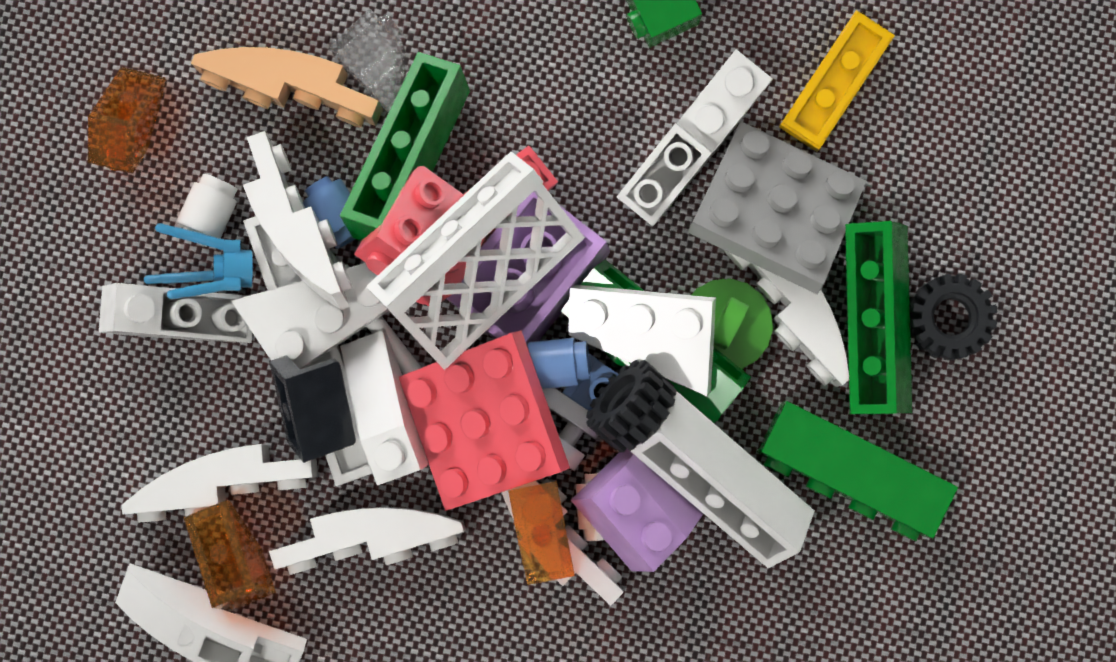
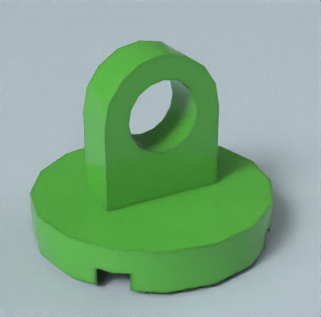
[692,278,773,369]

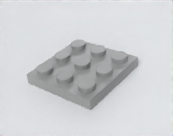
[688,121,866,294]

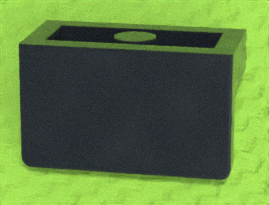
[269,355,356,463]

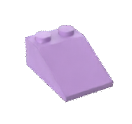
[571,449,703,572]

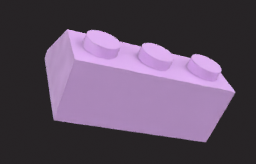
[446,192,610,347]

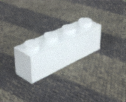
[630,392,815,568]

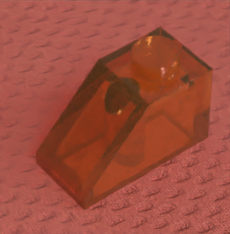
[88,67,166,174]
[508,481,575,585]
[183,500,276,610]

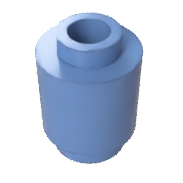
[303,176,355,249]
[528,337,591,389]

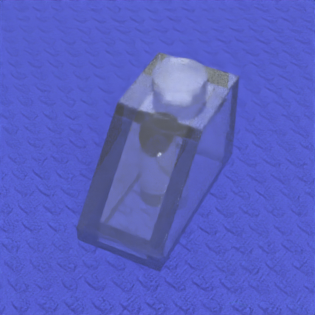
[329,9,406,113]

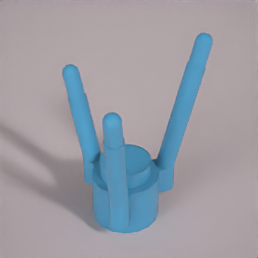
[144,223,253,299]

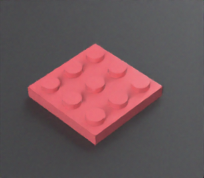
[399,330,570,511]

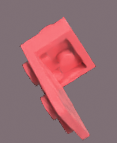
[354,166,486,306]

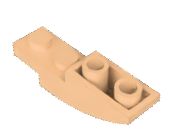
[191,47,383,128]

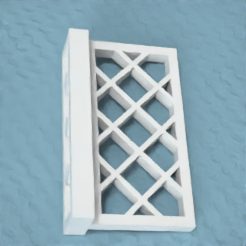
[366,152,585,370]

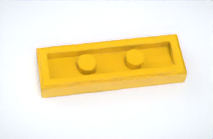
[779,10,895,152]

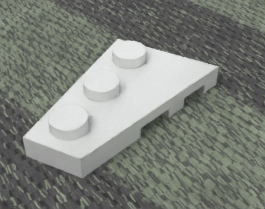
[231,263,389,369]
[569,285,716,396]

